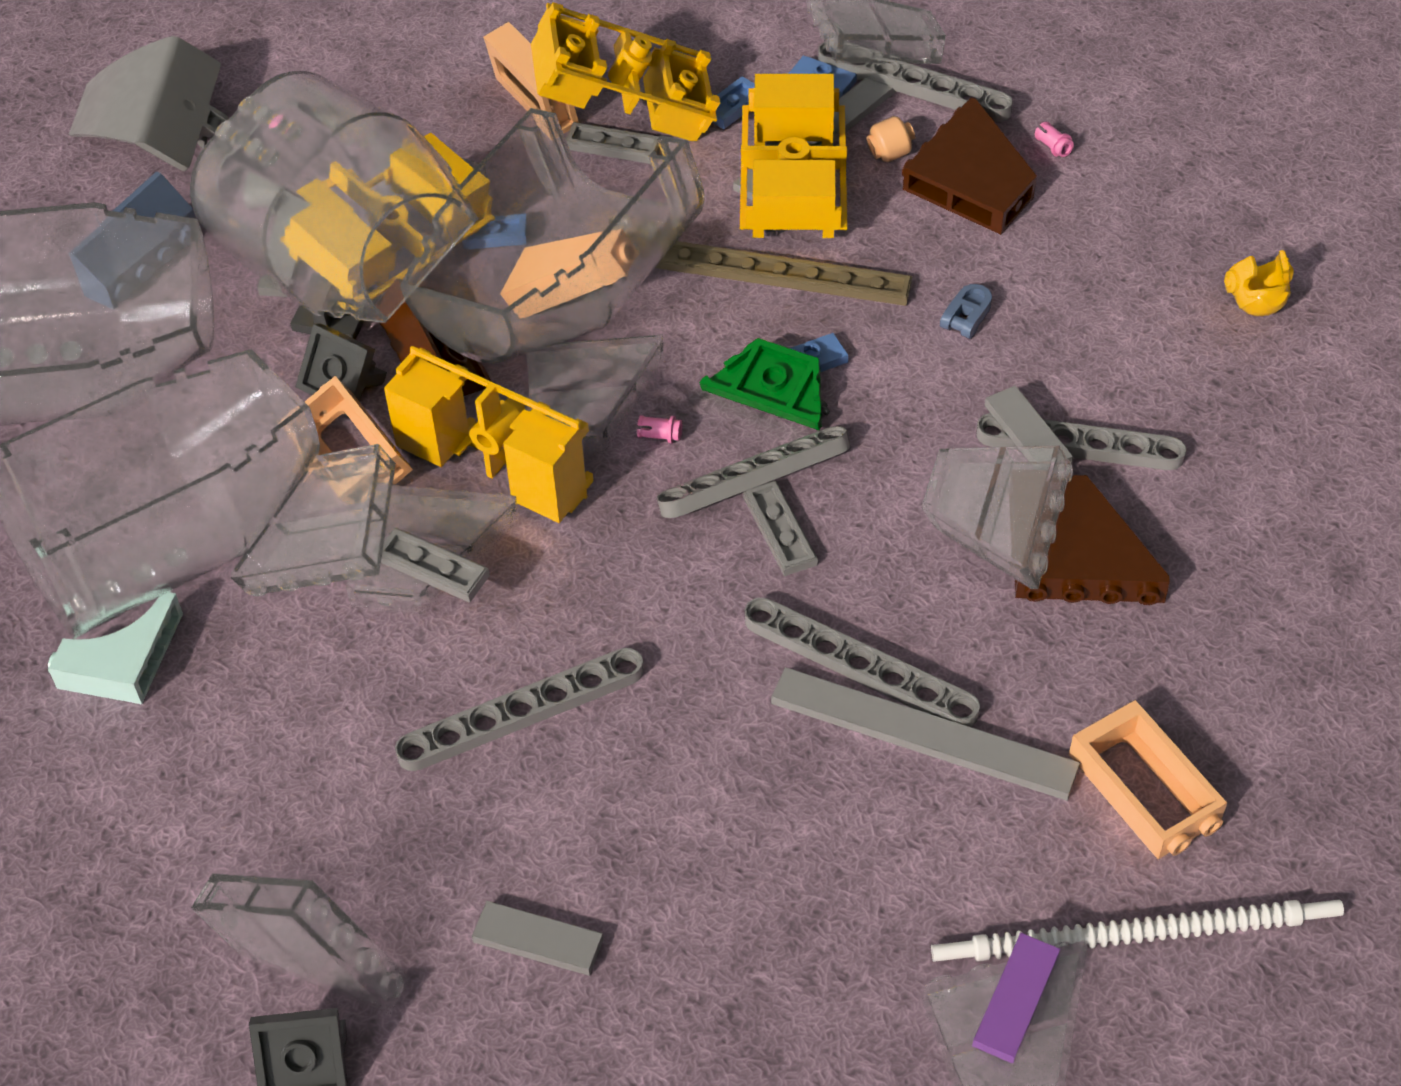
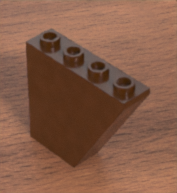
[902,97,1037,235]
[1011,473,1170,605]

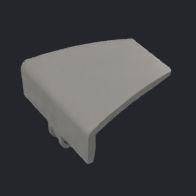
[69,36,231,171]

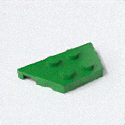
[699,338,822,431]

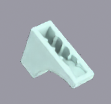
[48,591,183,704]

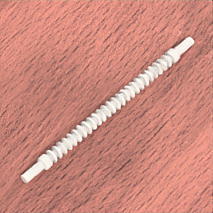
[931,899,1344,962]

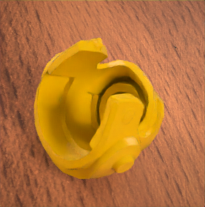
[1224,250,1294,316]

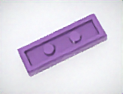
[972,932,1061,1064]

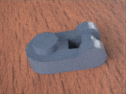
[940,284,992,339]

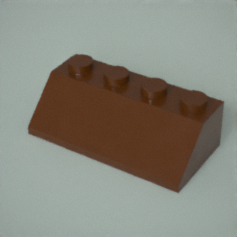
[373,277,492,396]

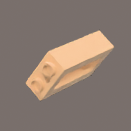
[483,22,579,138]
[282,376,413,515]
[1069,700,1227,859]

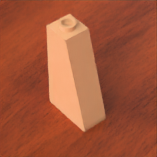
[500,228,636,317]

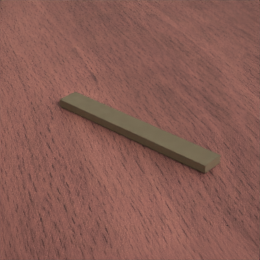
[649,238,912,306]

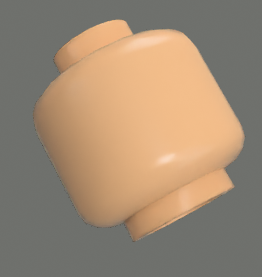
[866,116,915,162]

